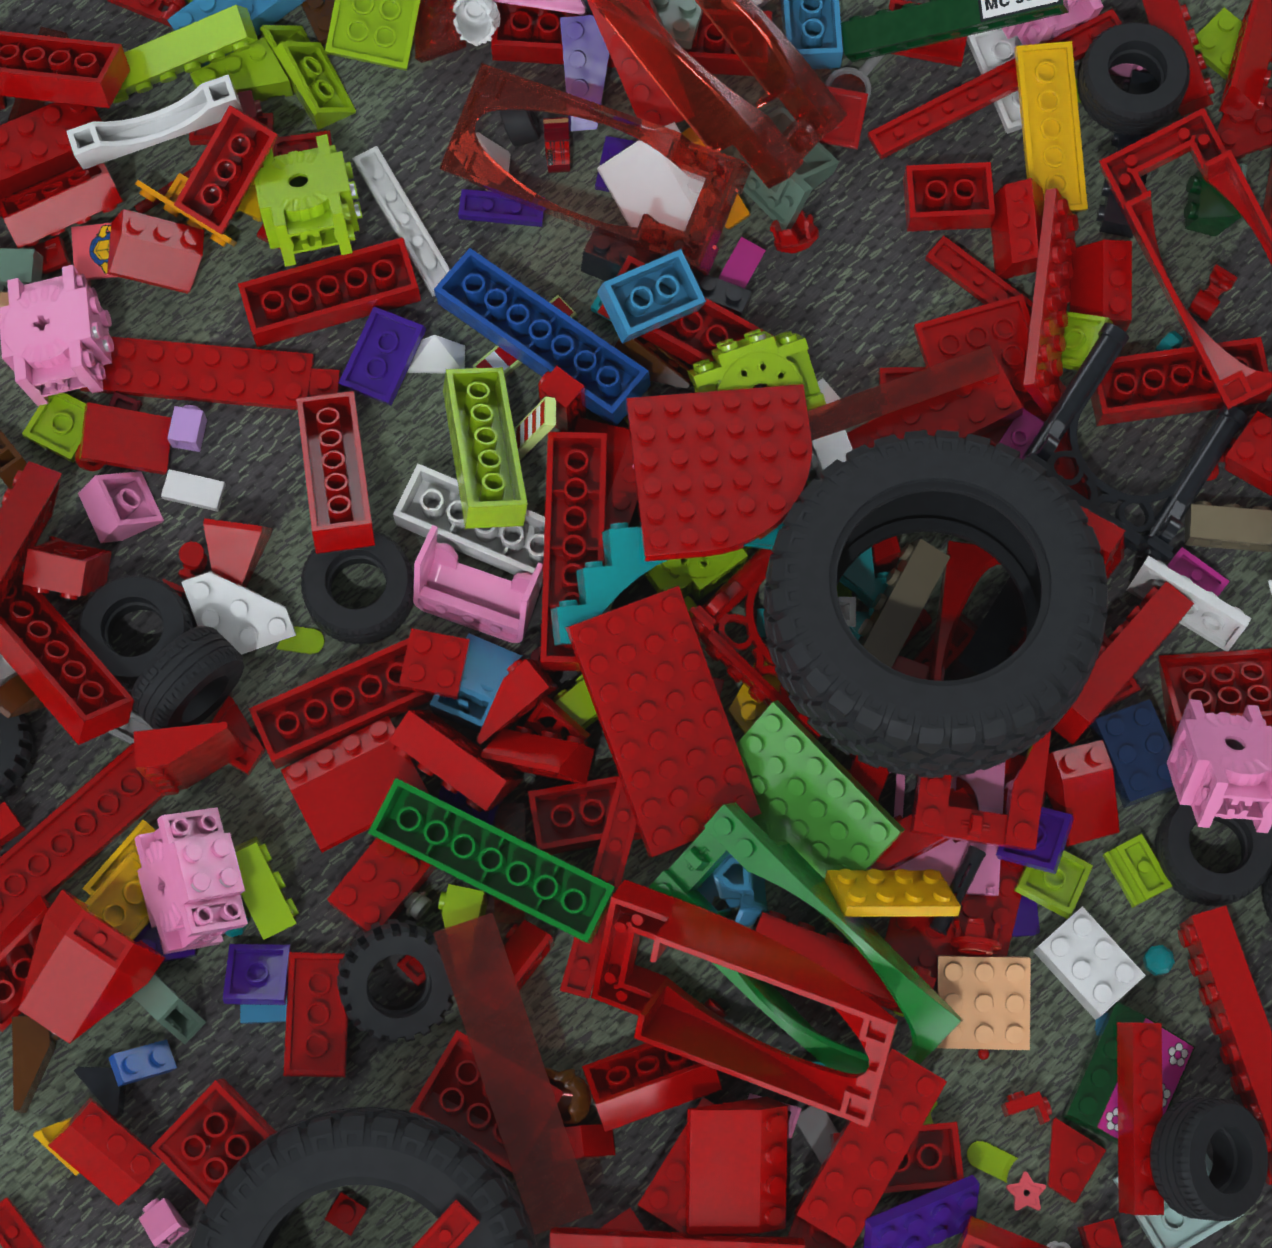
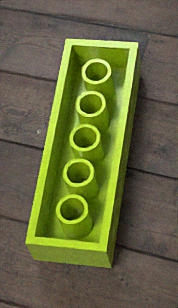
[443,367,528,529]

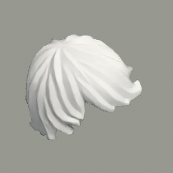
[453,0,500,46]

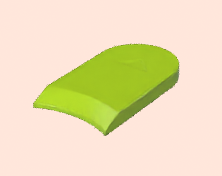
[276,626,325,654]
[967,1141,1018,1183]

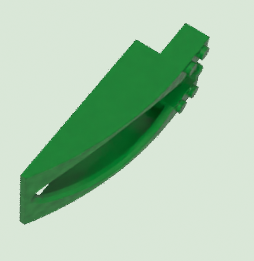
[648,803,963,1074]

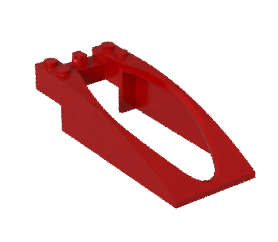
[1099,108,1272,410]
[910,541,1051,851]
[591,880,898,1128]

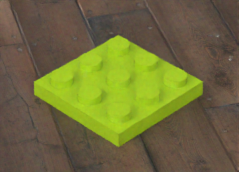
[325,0,420,71]

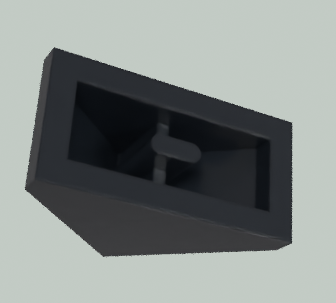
[74,1066,126,1119]

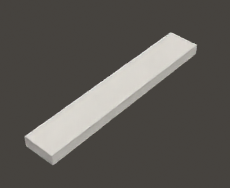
[352,146,450,297]

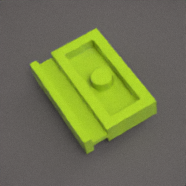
[1102,834,1172,908]

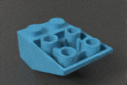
[430,633,522,733]

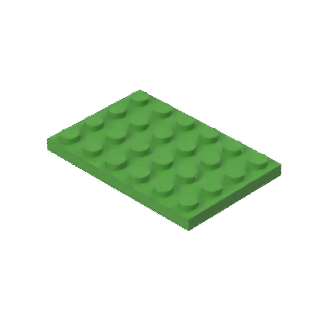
[736,700,905,879]

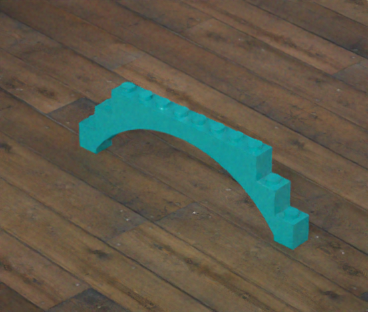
[551,522,890,646]

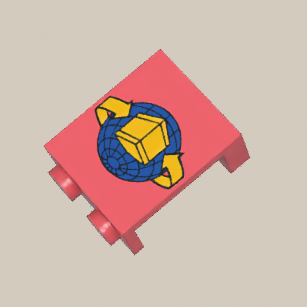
[71,223,118,287]

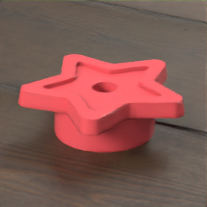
[1006,1171,1046,1211]

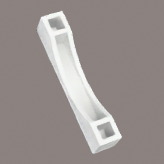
[66,75,243,170]

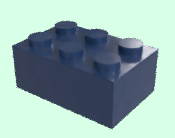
[1090,699,1175,808]

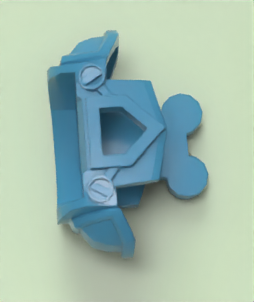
[697,854,768,927]

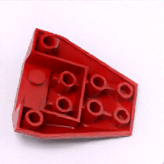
[18,889,166,1044]

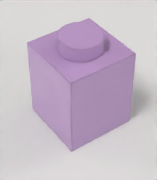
[167,405,207,452]

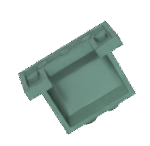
[715,107,839,230]

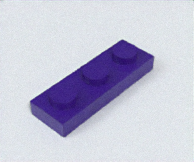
[458,189,546,227]

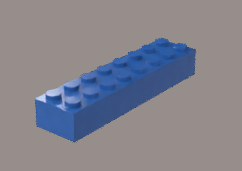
[434,248,651,426]

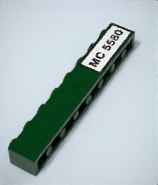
[841,0,1069,62]

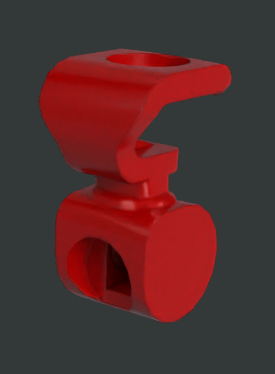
[1188,264,1238,322]
[162,541,208,600]

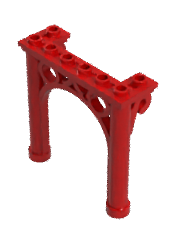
[688,548,932,739]

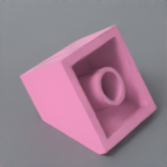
[78,471,164,543]

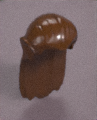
[513,1062,591,1125]

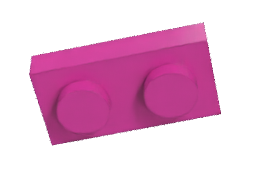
[1167,547,1230,596]

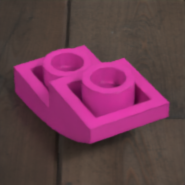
[718,237,766,289]

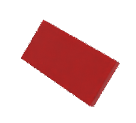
[283,952,348,1078]

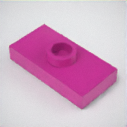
[998,409,1044,458]

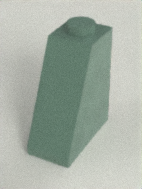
[132,973,206,1044]

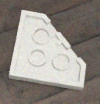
[181,571,296,655]

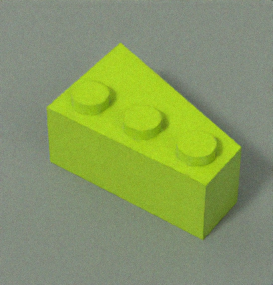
[190,37,294,101]
[234,836,299,940]

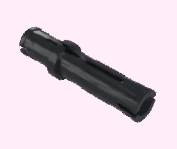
[929,845,986,935]

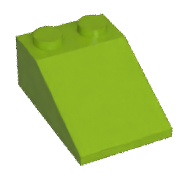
[438,884,488,989]

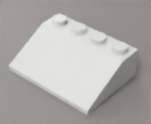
[597,122,728,257]

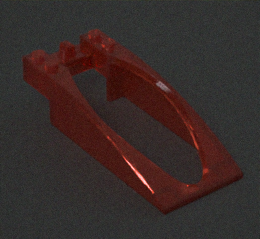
[591,0,847,189]
[439,63,751,275]

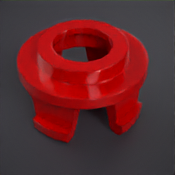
[770,210,820,253]
[951,917,1002,956]

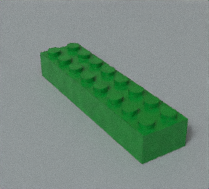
[368,778,618,944]

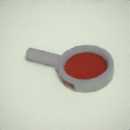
[825,55,885,105]

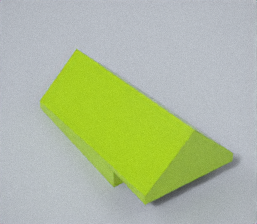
[260,25,356,130]

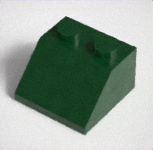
[1184,164,1247,236]

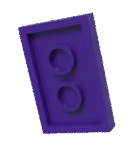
[339,306,426,406]

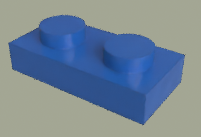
[109,1039,177,1087]

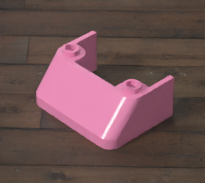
[413,525,543,643]

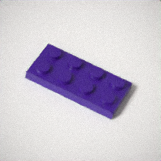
[863,1175,980,1248]

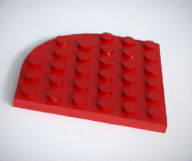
[626,384,812,562]

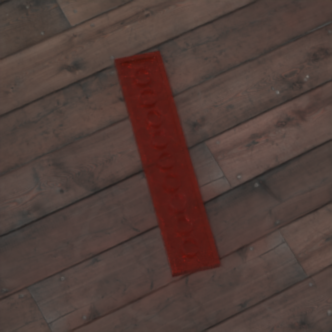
[433,912,594,1234]

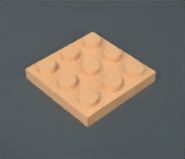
[937,955,1031,1050]

